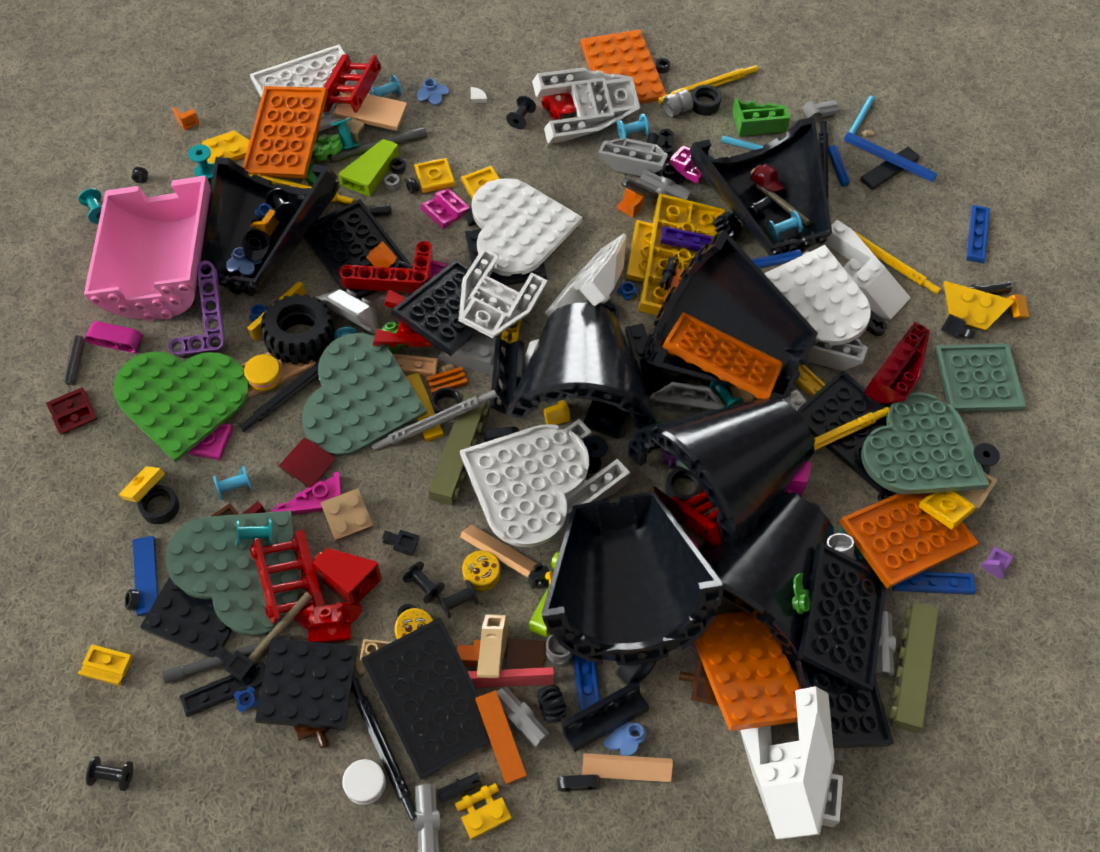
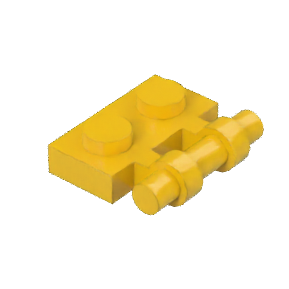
[454,783,512,840]

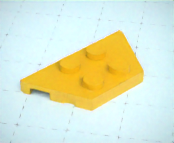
[202,131,250,164]
[943,281,1014,331]

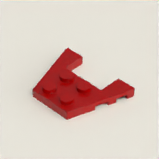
[373,290,432,347]

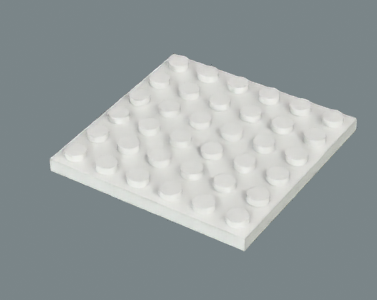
[250,44,369,132]

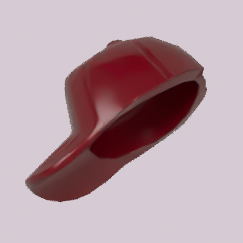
[751,164,785,192]

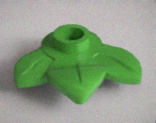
[792,573,810,614]

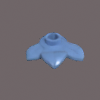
[417,78,449,105]
[226,247,262,276]
[604,722,646,756]

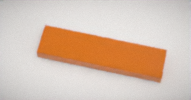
[475,690,527,784]

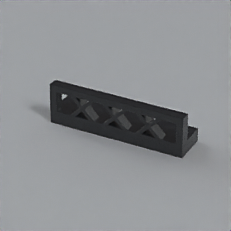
[490,338,524,414]
[561,680,649,752]

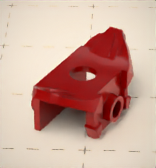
[541,93,576,120]
[294,602,363,643]

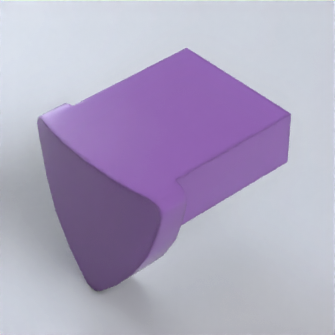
[981,546,1013,579]

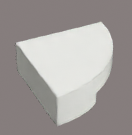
[471,87,487,103]

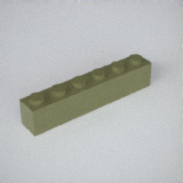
[429,393,490,505]
[889,602,938,734]

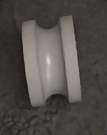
[384,174,400,190]

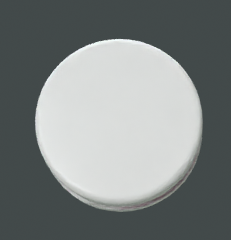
[342,759,386,805]

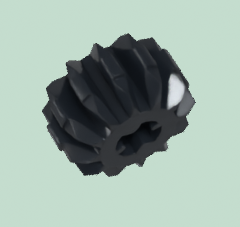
[713,211,743,240]
[537,684,567,724]

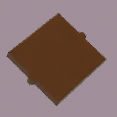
[505,638,546,669]

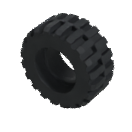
[261,294,335,365]

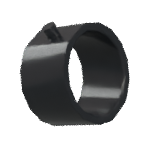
[432,387,461,414]

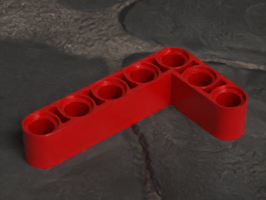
[339,241,433,293]

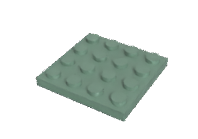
[934,344,1026,412]

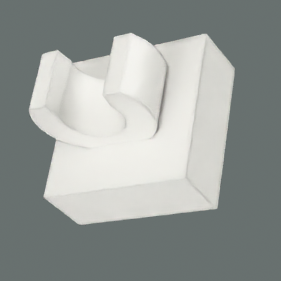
[784,390,807,409]

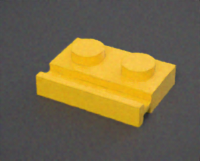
[78,644,133,686]

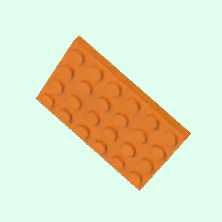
[580,29,667,104]
[242,86,328,178]
[662,312,783,399]
[839,493,979,589]
[694,611,801,732]

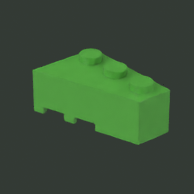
[732,98,790,136]

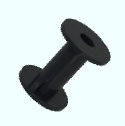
[506,96,536,130]
[266,188,297,223]
[583,435,608,474]
[973,443,1000,475]
[403,561,445,604]
[437,580,479,619]
[86,756,133,791]

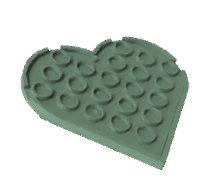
[302,333,427,456]
[861,392,989,494]
[166,511,298,636]

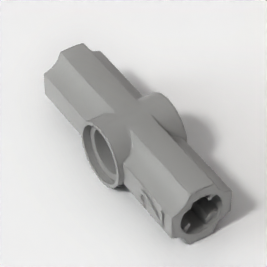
[638,169,691,200]
[875,611,896,677]
[497,686,550,748]
[414,784,440,852]

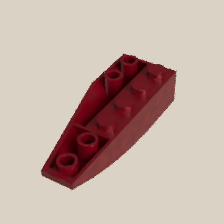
[864,321,930,403]

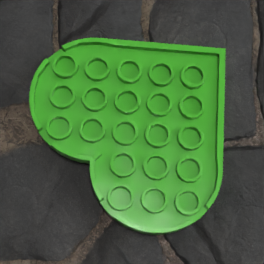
[113,352,249,463]

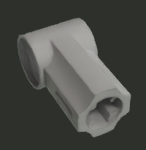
[802,100,838,122]

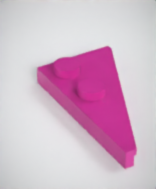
[271,472,341,515]

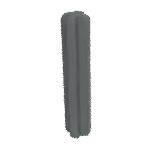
[621,177,659,202]
[63,335,85,385]

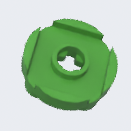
[312,134,343,161]

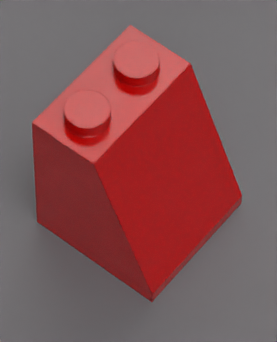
[312,548,382,604]

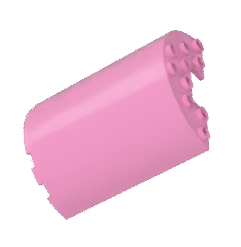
[84,176,211,321]

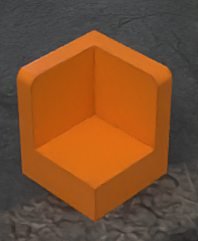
[172,107,199,130]
[617,188,644,218]
[367,241,397,267]
[457,640,481,667]

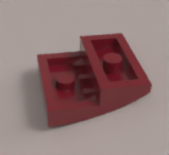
[46,387,98,435]
[278,438,336,488]

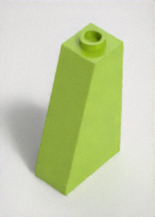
[338,139,399,197]

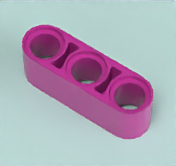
[85,321,143,353]

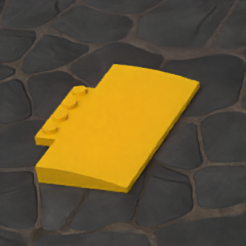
[626,193,725,315]

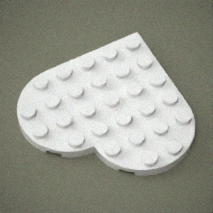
[472,179,582,276]
[764,245,871,345]
[460,424,589,547]

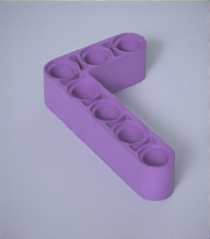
[168,261,226,358]

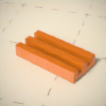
[426,367,468,395]

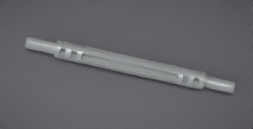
[371,390,498,451]

